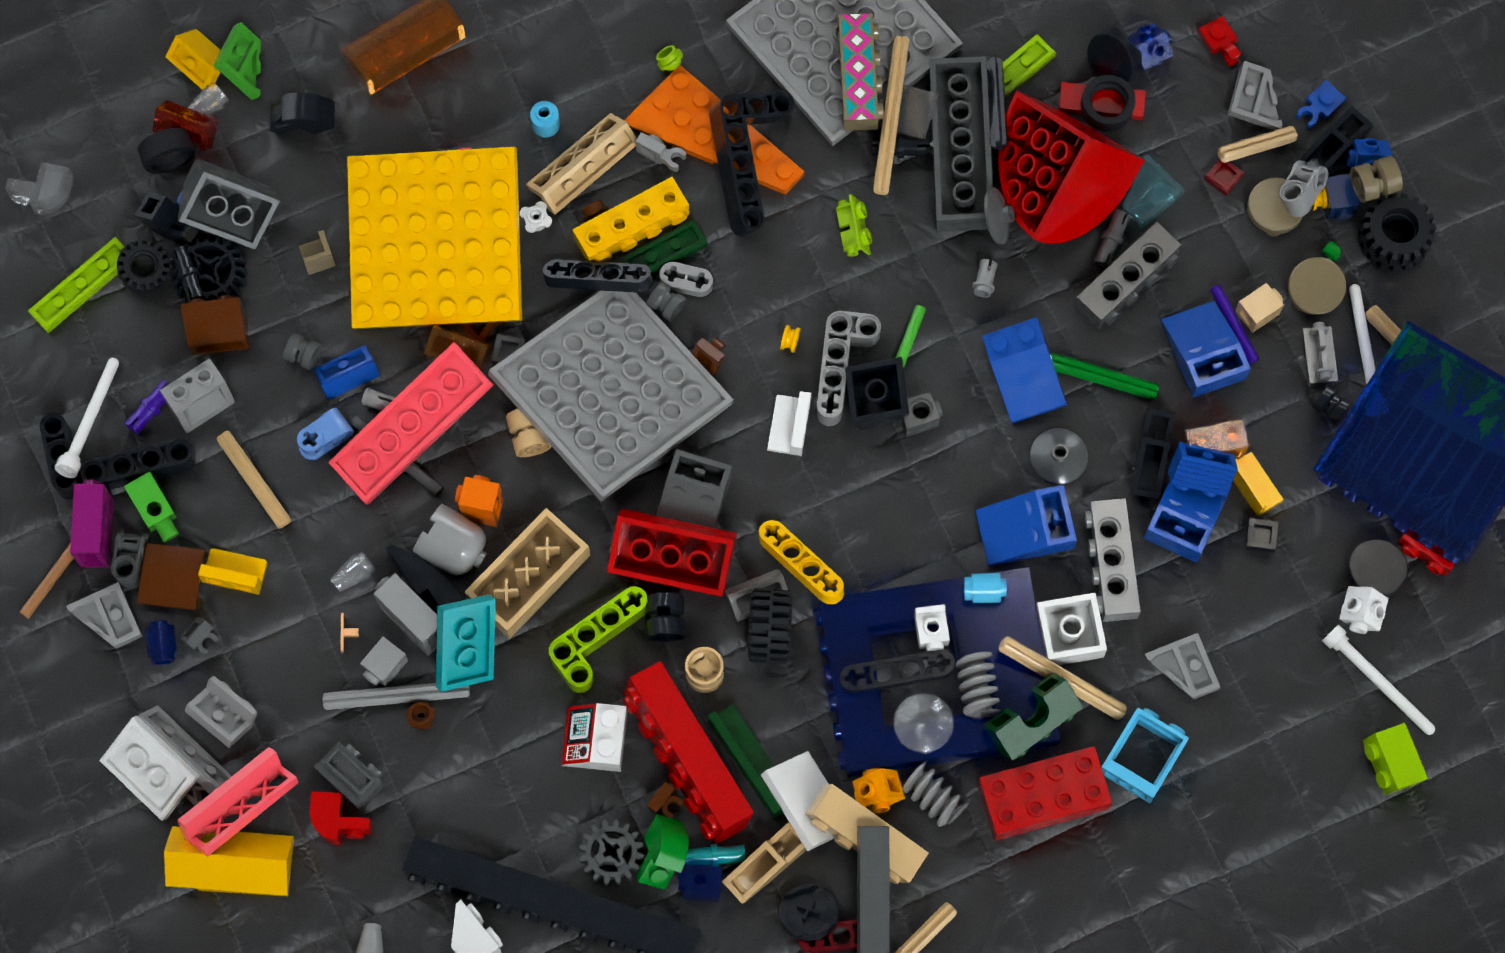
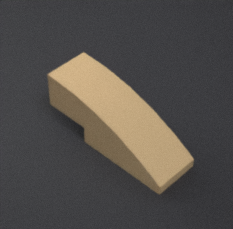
[722,822,806,904]

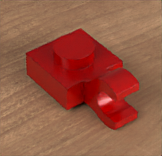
[1198,16,1241,67]

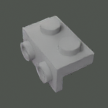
[185,676,257,748]

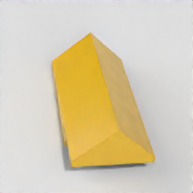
[164,826,294,896]

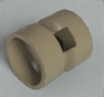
[1350,155,1403,203]

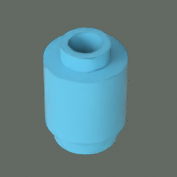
[530,101,560,138]
[964,573,1007,603]

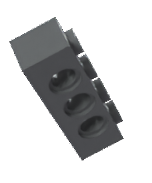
[1074,222,1181,329]

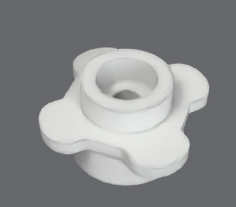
[520,201,552,233]

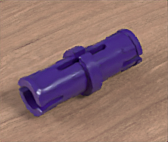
[124,379,167,435]

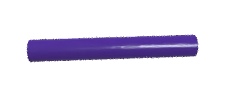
[1210,285,1260,365]

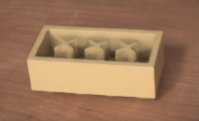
[465,508,590,639]

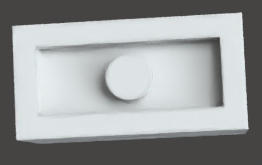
[767,391,811,456]

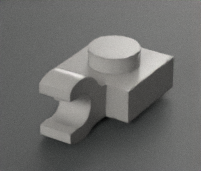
[636,132,686,172]

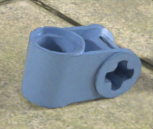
[297,408,354,460]

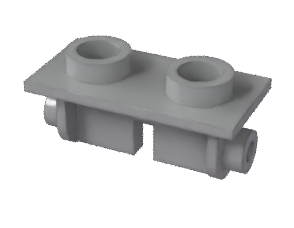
[1302,322,1338,384]

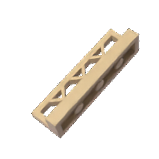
[526,113,637,214]

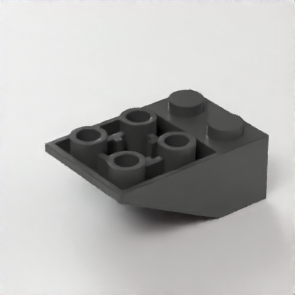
[657,449,732,528]

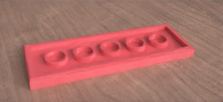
[328,342,494,505]

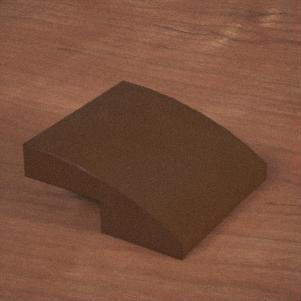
[137,542,206,610]

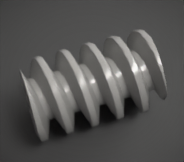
[956,651,1001,718]
[903,761,969,827]

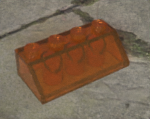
[340,0,466,95]

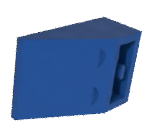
[1160,301,1251,398]
[1143,481,1232,563]
[975,485,1077,566]

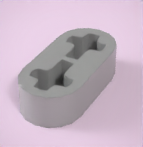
[660,262,713,297]

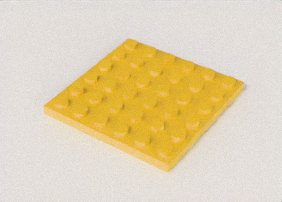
[347,147,522,329]

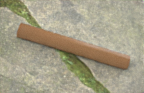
[19,543,74,619]

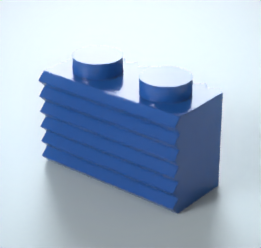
[1168,442,1238,497]

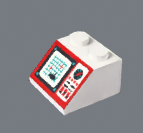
[562,703,627,772]

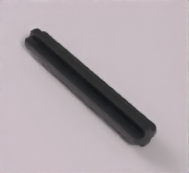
[987,56,1008,151]

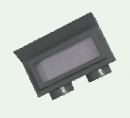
[313,742,384,812]

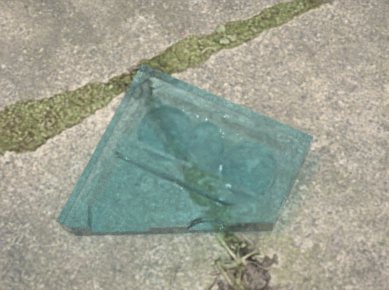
[1123,154,1184,228]

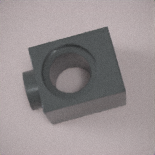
[899,392,943,437]

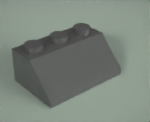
[178,158,280,249]

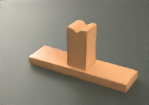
[341,613,359,653]

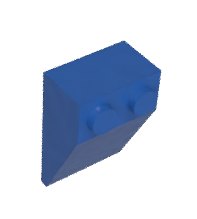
[982,317,1067,424]

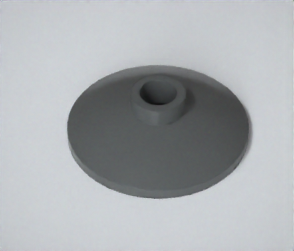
[984,188,1015,245]
[1030,428,1088,485]

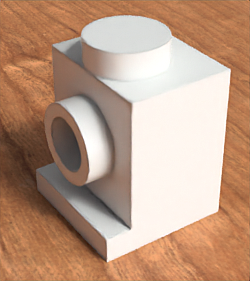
[914,604,950,652]

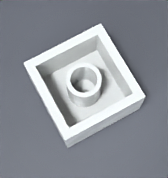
[1034,593,1107,665]

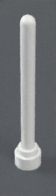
[1349,284,1389,417]
[55,358,119,478]
[1322,624,1435,735]

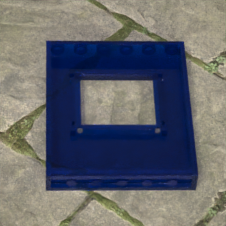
[814,567,1060,778]

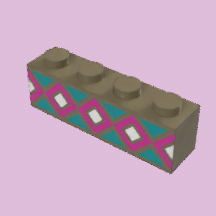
[838,13,884,131]

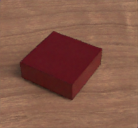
[1204,159,1245,196]

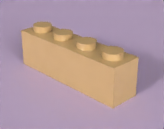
[805,784,929,885]

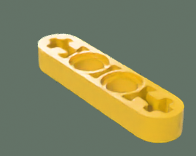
[759,520,844,605]

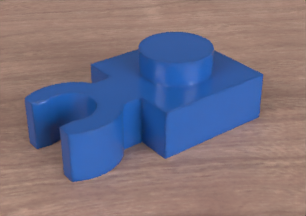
[1295,80,1347,130]

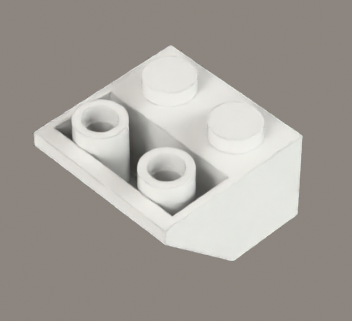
[451,900,503,953]

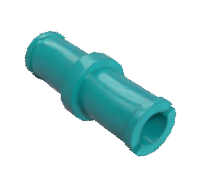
[685,843,745,868]

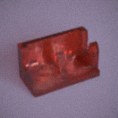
[152,100,219,151]

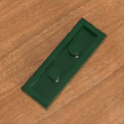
[619,219,708,275]

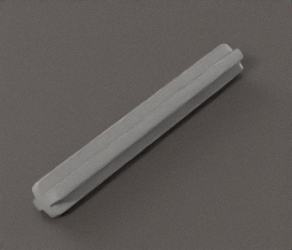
[322,683,470,710]

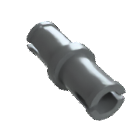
[1093,210,1131,269]

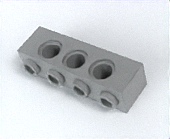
[1084,498,1141,622]

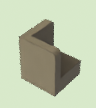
[299,230,336,275]

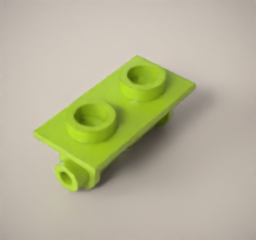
[836,194,872,257]

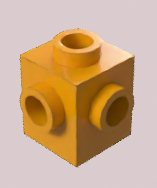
[852,768,905,814]

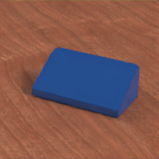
[313,345,380,399]

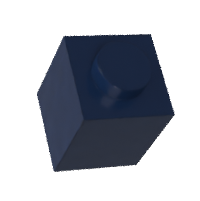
[1325,174,1359,221]

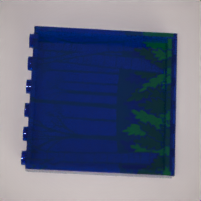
[1313,321,1505,565]

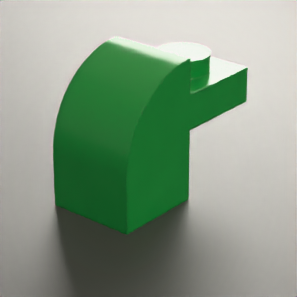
[636,814,689,890]

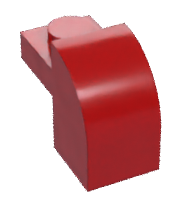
[310,792,373,846]

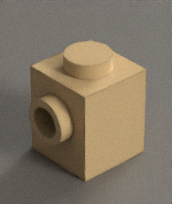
[1235,283,1284,333]

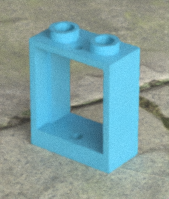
[1101,707,1189,803]

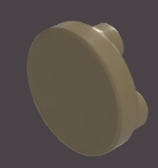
[1246,178,1303,237]
[1287,257,1346,315]

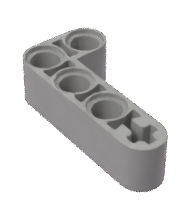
[816,311,881,426]

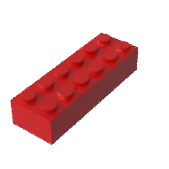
[622,661,754,845]

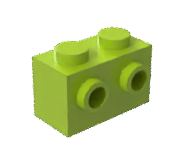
[1362,723,1428,796]

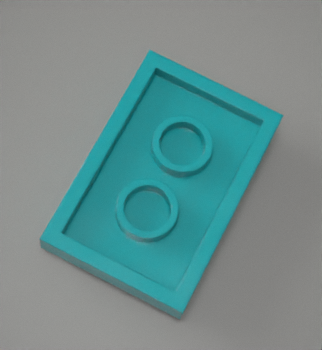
[436,594,496,692]

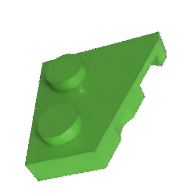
[213,22,261,100]

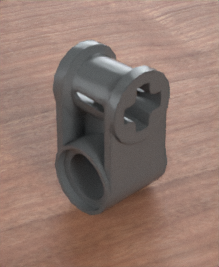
[111,529,150,589]

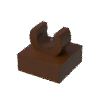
[692,337,726,376]
[647,782,684,819]

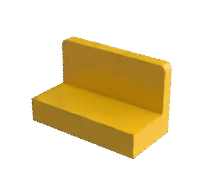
[165,29,221,92]
[1233,452,1284,517]
[198,548,268,595]

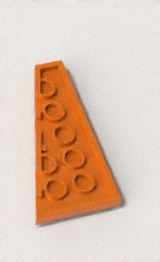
[624,65,805,195]

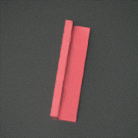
[177,747,299,857]

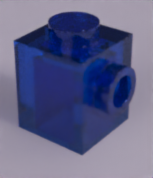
[678,864,723,903]

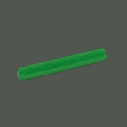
[1051,353,1159,400]

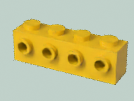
[572,177,689,262]

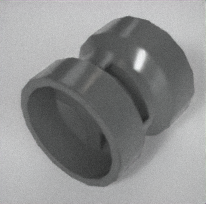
[646,282,686,322]
[283,333,322,370]

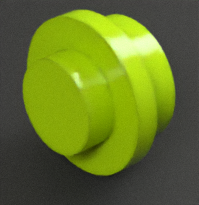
[656,45,683,71]

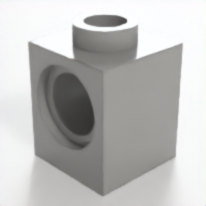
[360,637,408,687]

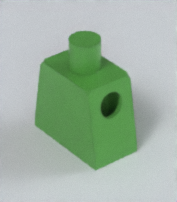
[124,472,179,542]

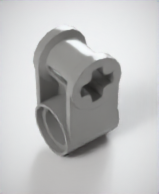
[1279,160,1328,217]

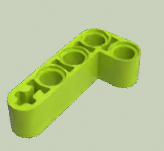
[549,586,648,693]

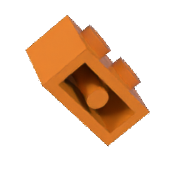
[455,475,504,527]

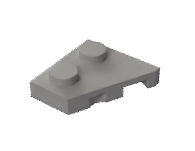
[1227,61,1283,131]
[66,582,143,649]
[1145,633,1221,700]

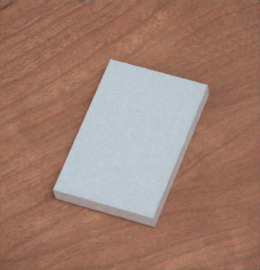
[99,716,200,821]
[761,751,836,851]

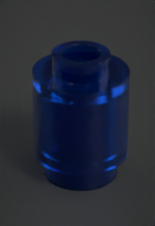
[145,620,178,665]

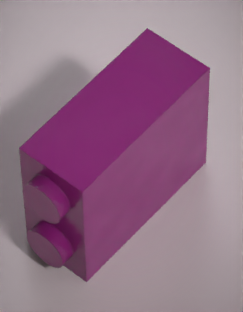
[70,480,114,568]

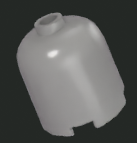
[413,503,488,576]

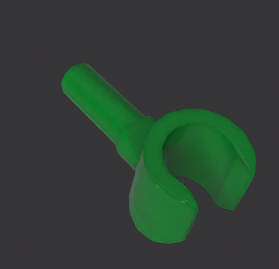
[1322,241,1341,262]

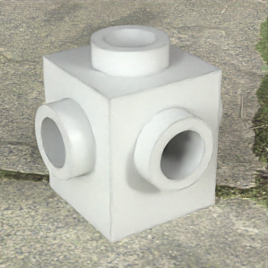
[1339,586,1389,634]

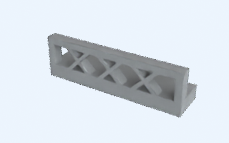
[138,705,232,806]

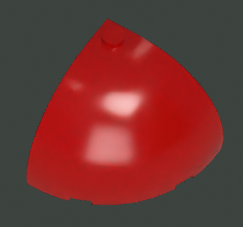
[998,90,1145,244]

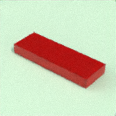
[1059,82,1146,120]

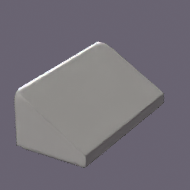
[725,569,788,622]

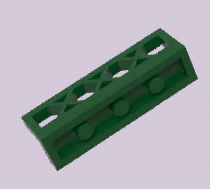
[707,704,784,820]

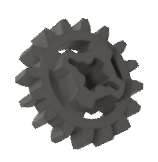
[579,820,644,886]

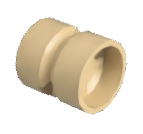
[506,409,552,457]
[685,647,724,693]

